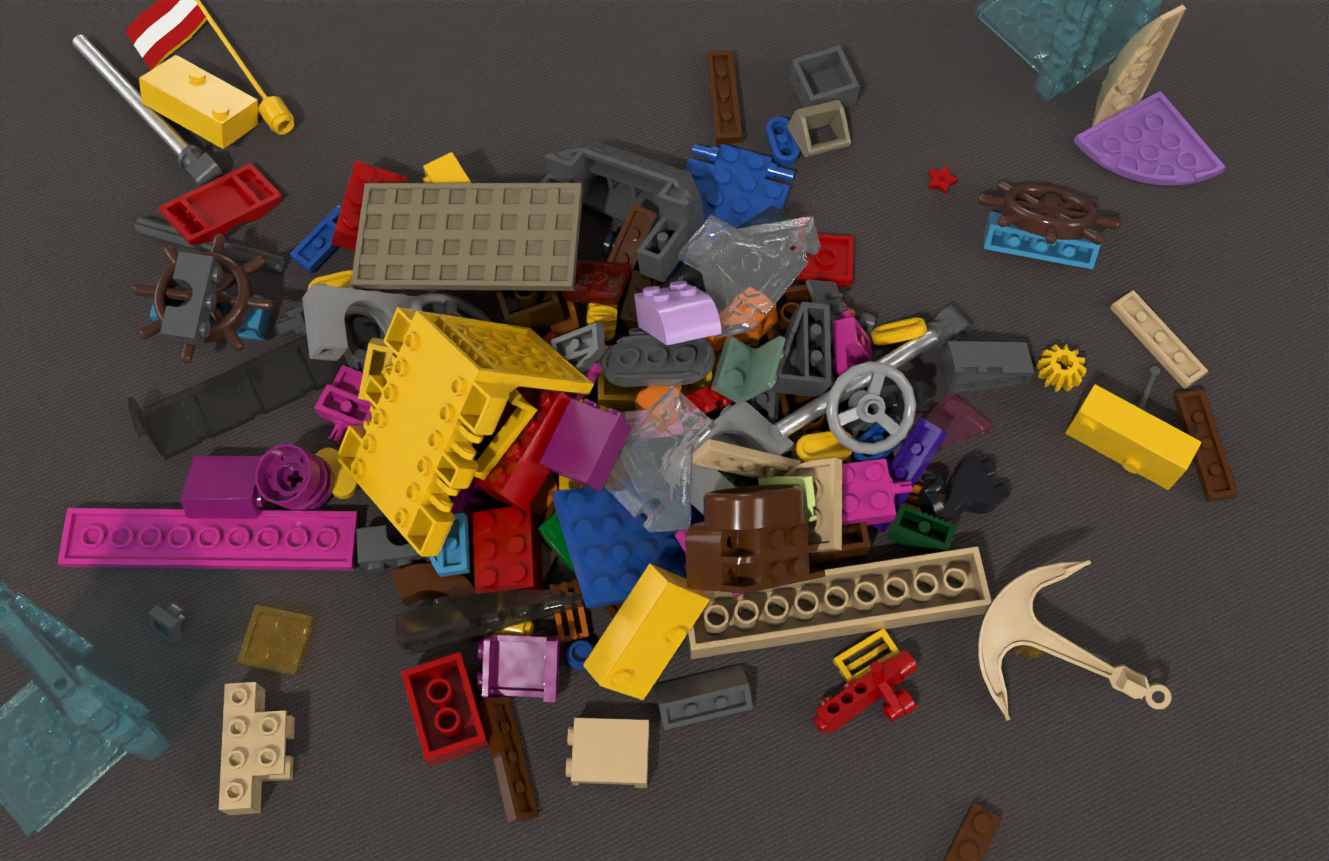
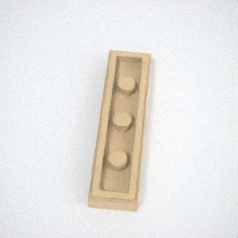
[1110,290,1208,390]
[691,439,801,479]

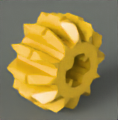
[586,294,617,341]
[1037,344,1087,393]

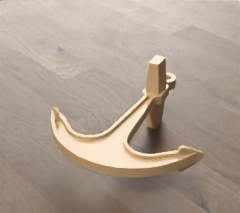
[978,560,1172,721]

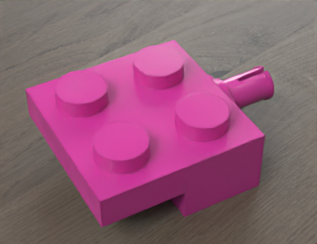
[830,311,873,376]
[314,365,372,444]
[842,459,912,525]

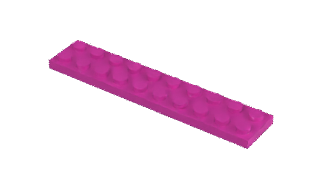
[57,508,359,571]

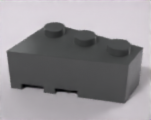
[766,301,832,397]
[939,341,1035,395]

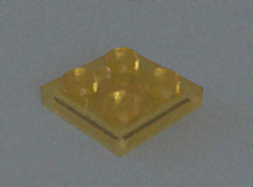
[237,604,315,677]

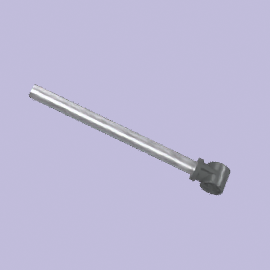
[72,34,222,187]
[771,305,971,441]

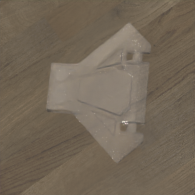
[678,215,820,338]
[603,385,716,533]

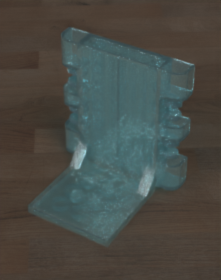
[974,0,1166,102]
[0,578,172,838]

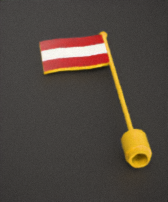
[125,0,294,135]

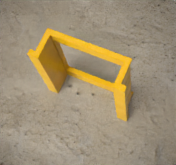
[474,389,537,480]

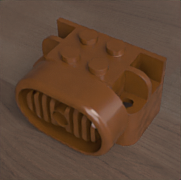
[685,485,825,594]

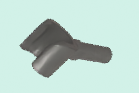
[859,312,875,339]

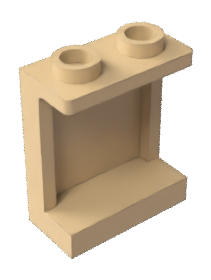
[566,718,649,788]

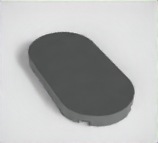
[601,335,715,387]

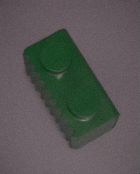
[887,504,957,554]

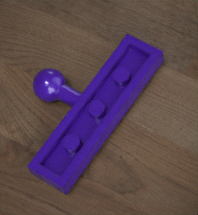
[863,417,948,532]

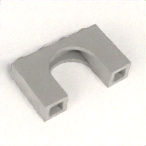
[302,284,416,361]
[660,401,794,515]

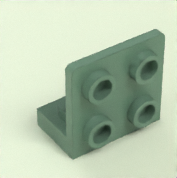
[711,336,786,404]

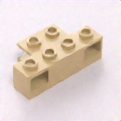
[219,682,295,815]

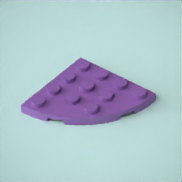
[1074,91,1226,186]

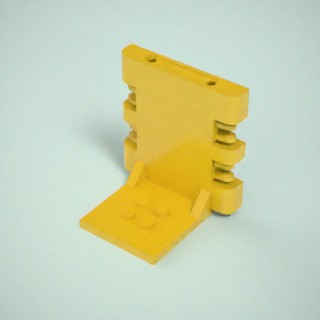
[336,307,594,557]

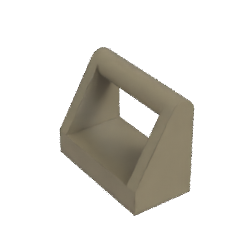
[787,100,851,157]

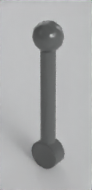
[1137,366,1160,412]

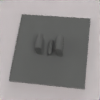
[805,279,848,332]

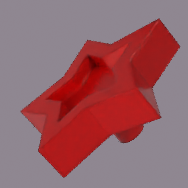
[928,166,958,195]

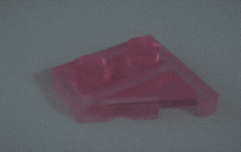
[925,392,993,451]

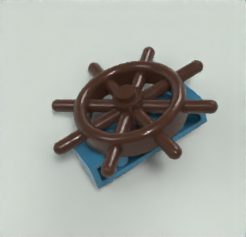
[978,180,1121,269]
[132,233,275,363]

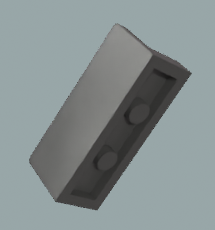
[654,665,753,730]

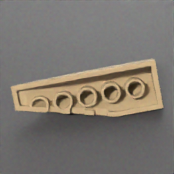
[1092,5,1186,127]

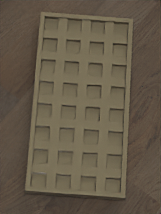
[351,183,583,291]

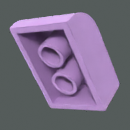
[634,281,722,345]

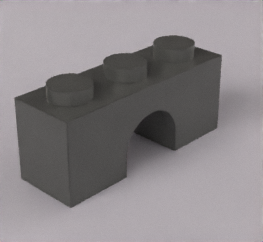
[160,251,223,346]
[356,525,431,573]

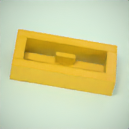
[833,628,900,683]

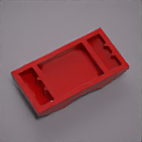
[158,163,282,245]

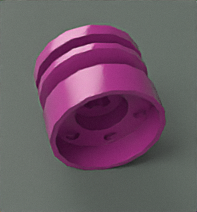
[255,444,334,511]

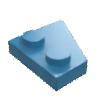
[429,513,470,577]

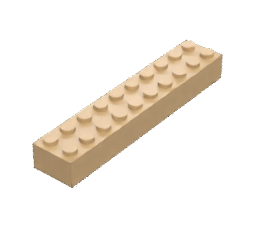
[687,547,992,659]

